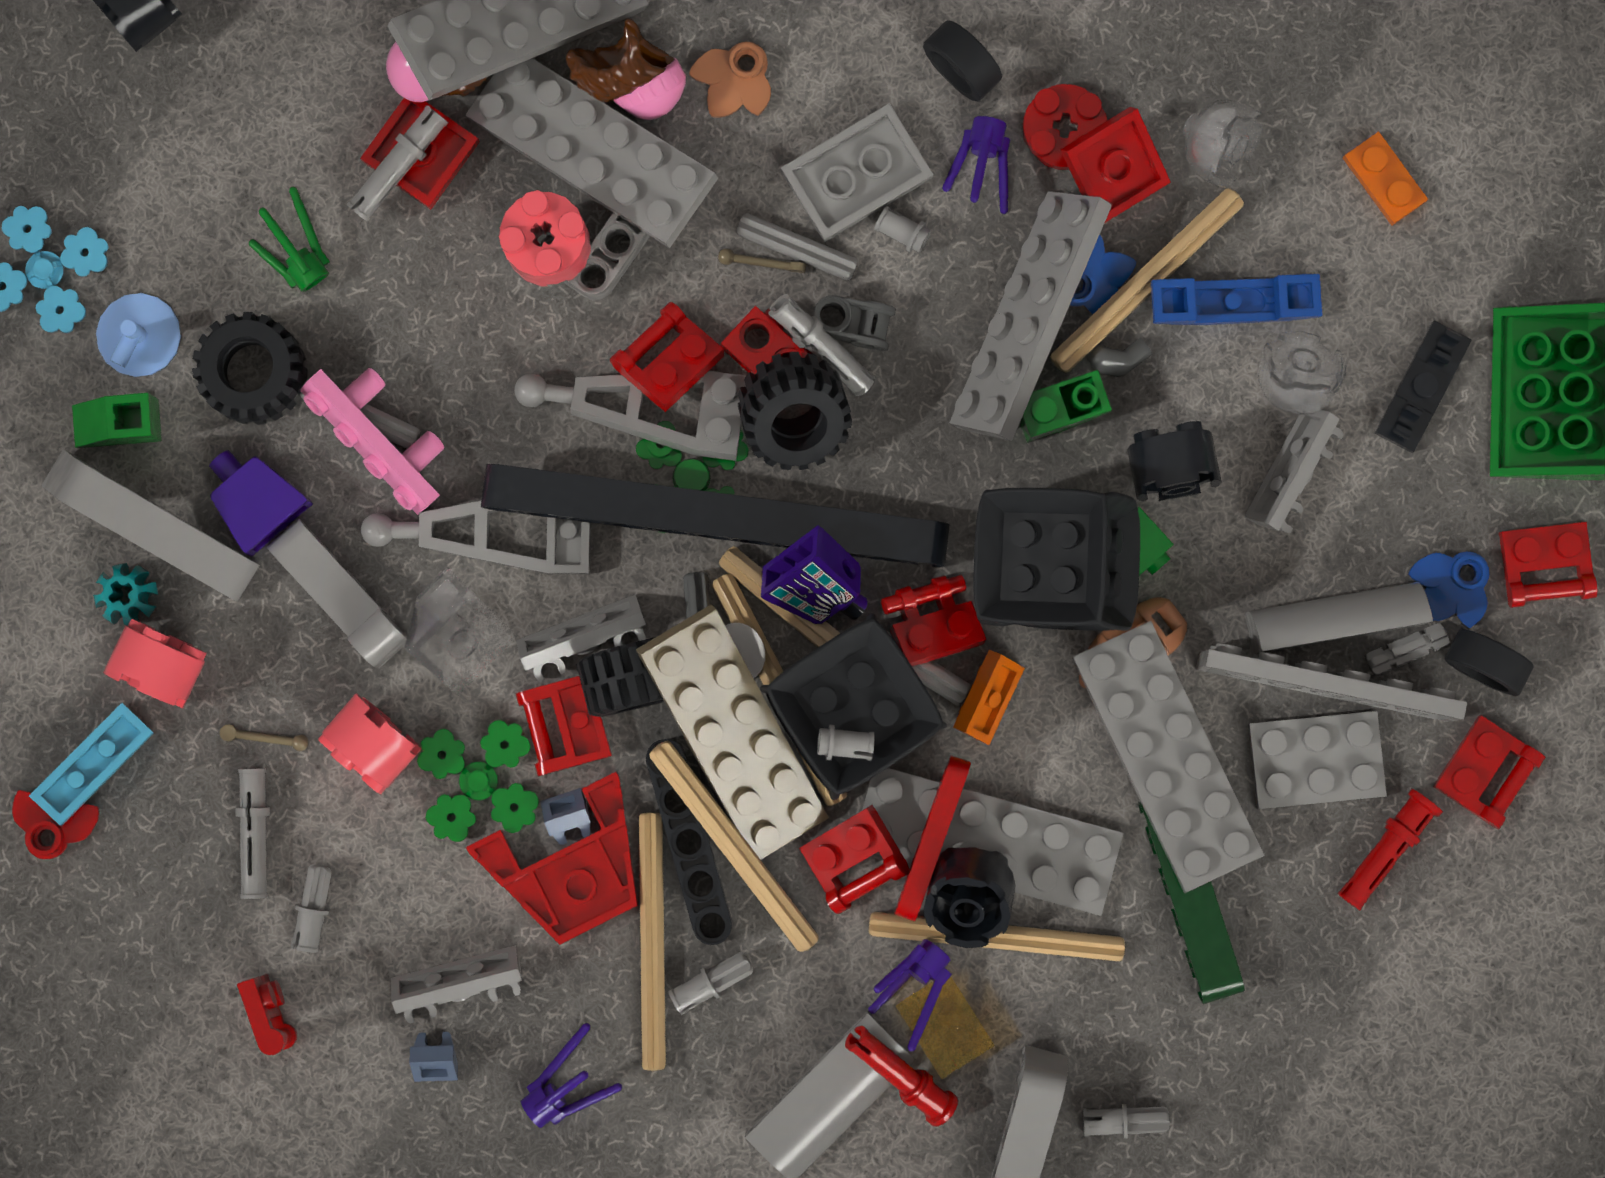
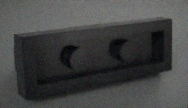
[1374,320,1472,453]

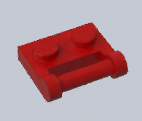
[610,302,724,412]
[1499,522,1598,608]
[516,676,612,776]
[1433,715,1546,829]
[799,804,909,914]
[237,974,297,1055]

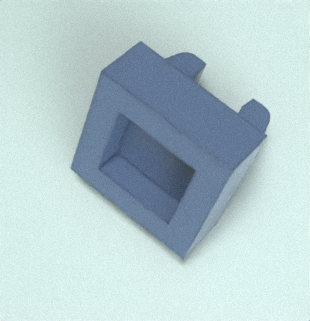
[540,788,591,845]
[409,1032,458,1082]

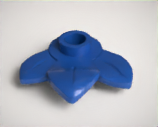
[1070,235,1136,314]
[1408,552,1489,628]

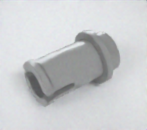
[874,206,931,253]
[817,724,874,761]

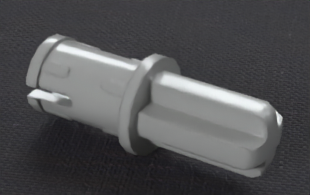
[291,865,332,953]
[668,952,753,1015]
[1083,1104,1170,1139]

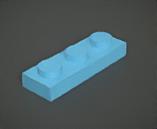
[29,703,154,826]

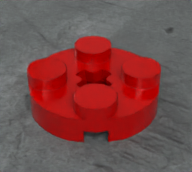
[1022,84,1107,170]

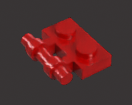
[881,575,987,667]

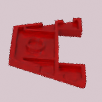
[466,771,638,945]

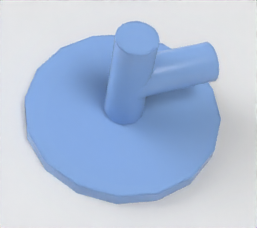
[96,293,181,377]

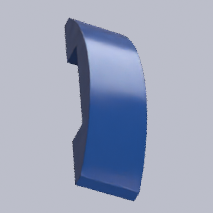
[1151,274,1322,325]

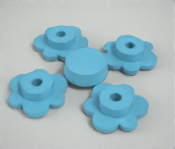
[0,206,109,333]

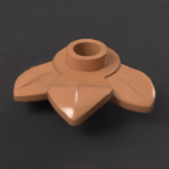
[689,42,771,118]

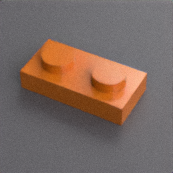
[1343,131,1429,226]
[953,650,1025,745]

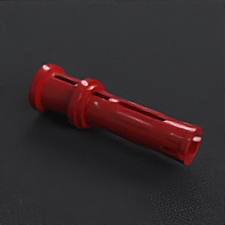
[1337,788,1443,911]
[845,1026,958,1127]

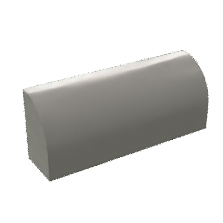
[1245,582,1433,654]
[745,1011,916,1178]

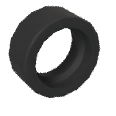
[923,20,1002,102]
[1445,629,1534,696]

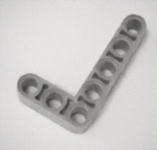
[41,449,260,602]

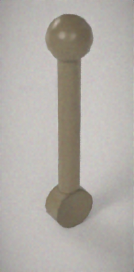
[718,248,806,273]
[220,724,309,751]

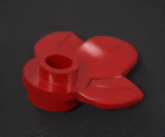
[12,790,99,859]

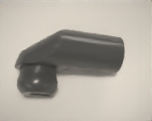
[1086,338,1152,377]

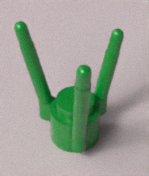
[249,187,330,292]

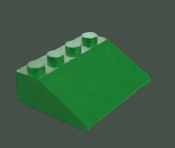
[1490,303,1605,481]

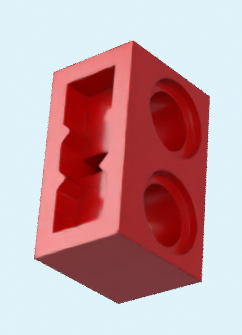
[721,305,812,374]

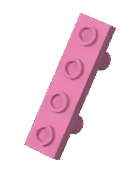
[300,368,444,515]

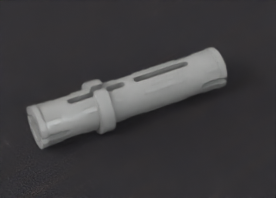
[346,105,448,222]
[768,294,875,396]
[235,768,270,899]

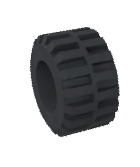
[192,312,308,425]
[738,352,852,470]
[576,637,664,717]

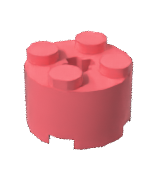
[499,190,591,287]
[103,619,207,708]
[318,693,422,794]

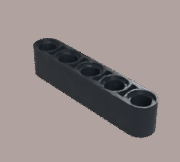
[646,739,732,945]

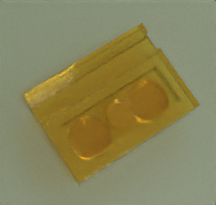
[895,976,995,1079]

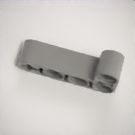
[540,212,650,300]
[267,518,411,669]
[991,1045,1068,1178]

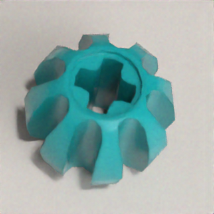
[93,563,159,626]

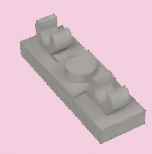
[1244,406,1344,533]
[516,594,646,682]
[391,945,522,1024]

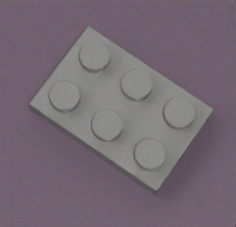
[781,103,934,243]
[1248,711,1387,809]

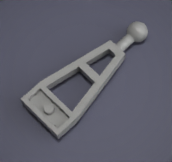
[514,371,746,461]
[361,501,591,575]

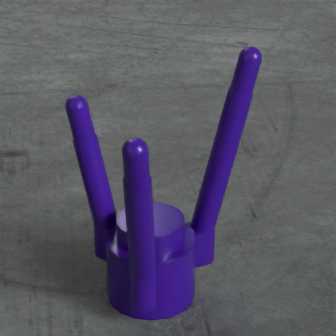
[942,116,1010,214]
[868,939,952,1051]
[520,1023,622,1128]

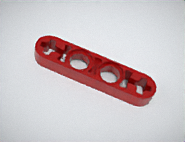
[894,755,971,922]

